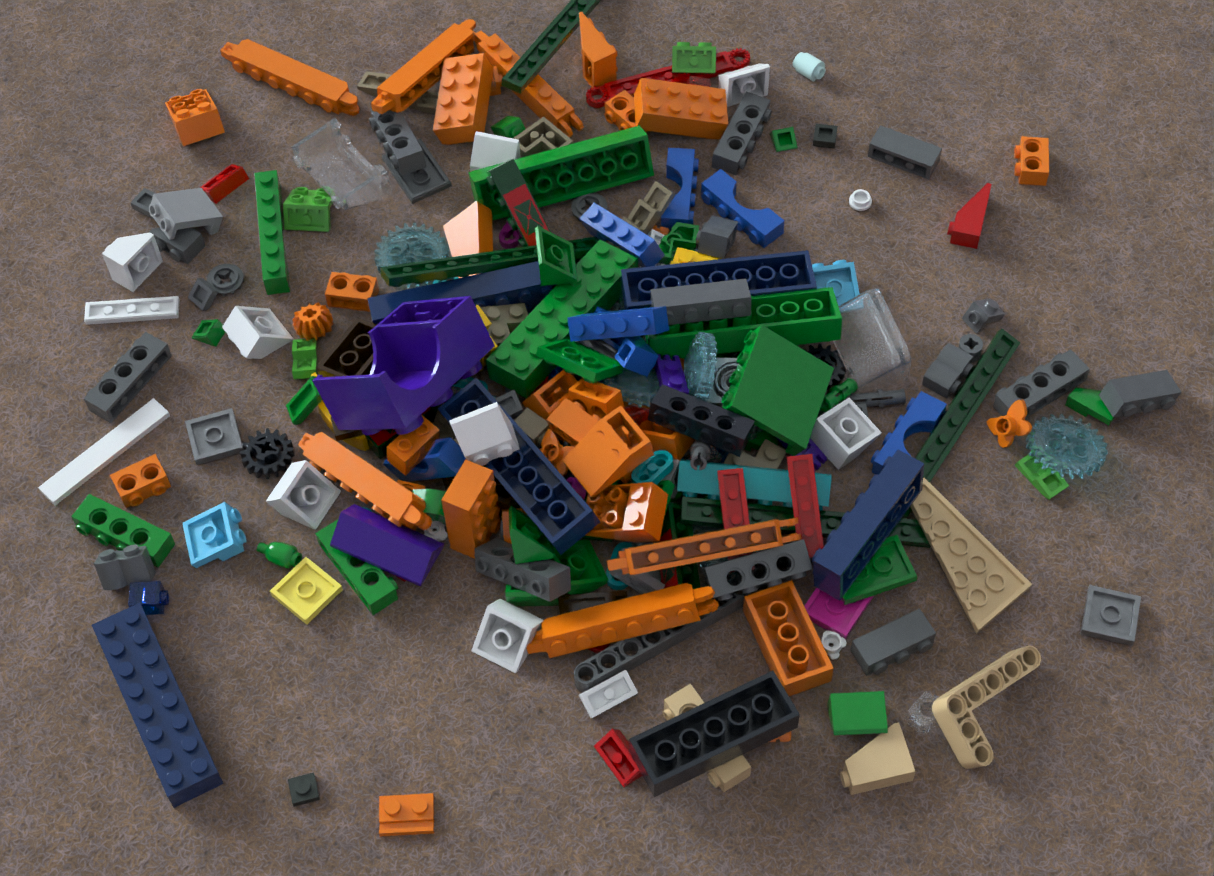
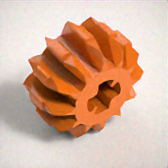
[292,302,334,341]

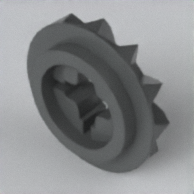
[571,192,607,221]
[207,264,244,296]

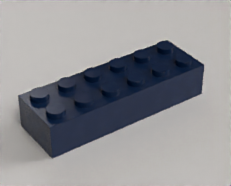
[812,450,924,601]

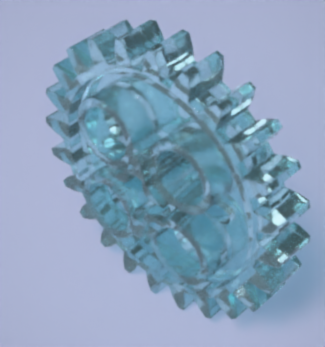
[374,222,449,288]
[684,332,718,401]
[603,366,660,407]
[1026,414,1108,479]

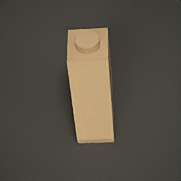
[840,722,916,795]

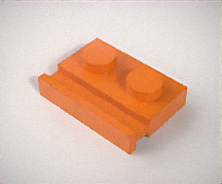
[379,793,434,837]

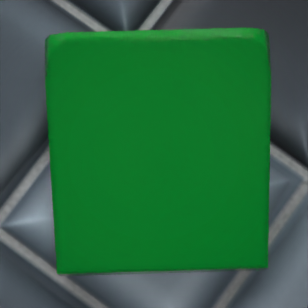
[769,127,798,152]
[192,319,225,347]

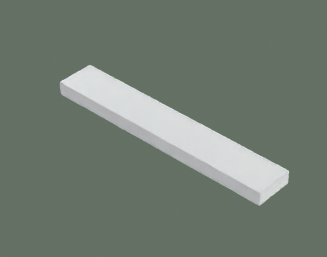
[38,398,170,506]

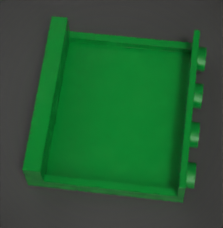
[721,325,834,456]

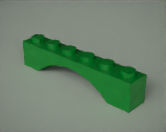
[254,170,290,295]

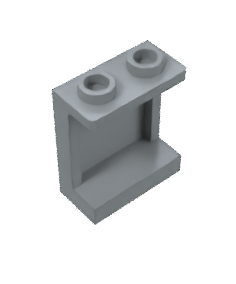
[149,188,223,240]

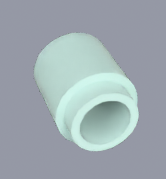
[793,52,826,81]

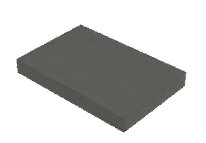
[382,138,452,204]

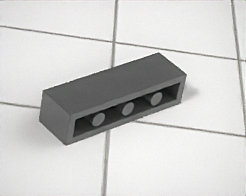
[651,279,751,325]

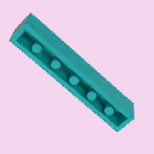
[677,459,832,510]

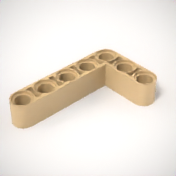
[932,646,1041,769]

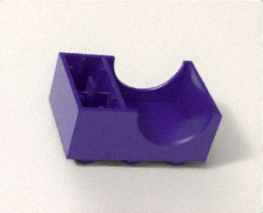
[312,296,495,435]

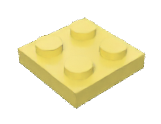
[270,557,343,625]

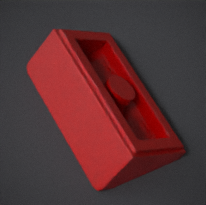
[200,164,249,204]
[594,729,642,787]

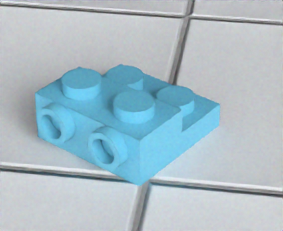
[812,260,862,312]
[183,502,247,568]

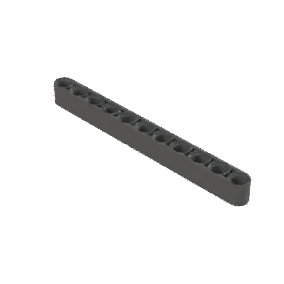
[574,556,814,693]

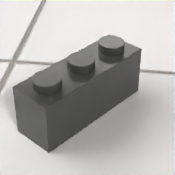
[868,125,942,180]
[1099,370,1182,418]
[850,608,936,676]

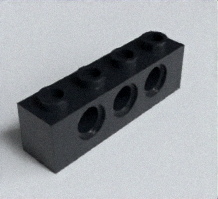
[647,384,755,457]

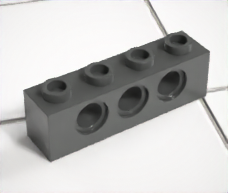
[711,91,772,175]
[369,108,427,176]
[84,332,172,423]
[993,349,1090,419]
[474,538,571,602]
[702,539,813,601]

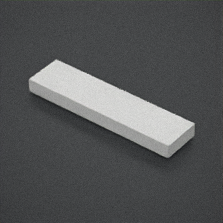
[84,296,180,325]

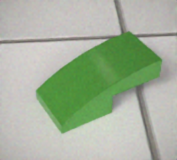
[292,338,318,380]
[1015,450,1069,500]

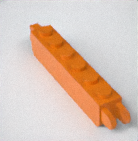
[371,19,476,114]
[474,30,584,138]
[220,39,360,116]
[298,432,433,530]
[606,518,801,575]
[526,583,719,658]

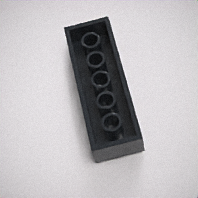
[629,671,800,797]

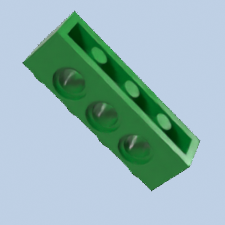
[71,494,175,568]
[315,519,399,615]

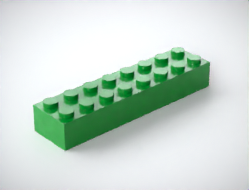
[468,125,654,220]
[486,240,638,399]
[645,287,842,360]

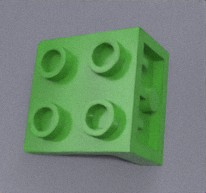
[672,42,716,74]
[283,187,337,232]

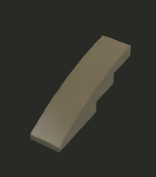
[357,71,438,114]
[607,181,676,250]

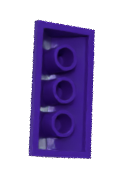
[330,504,444,586]

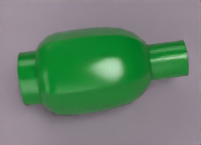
[257,542,302,569]

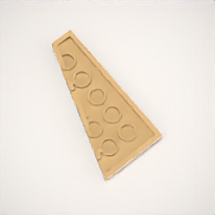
[910,478,1032,634]

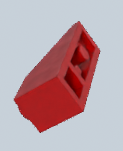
[947,183,992,249]

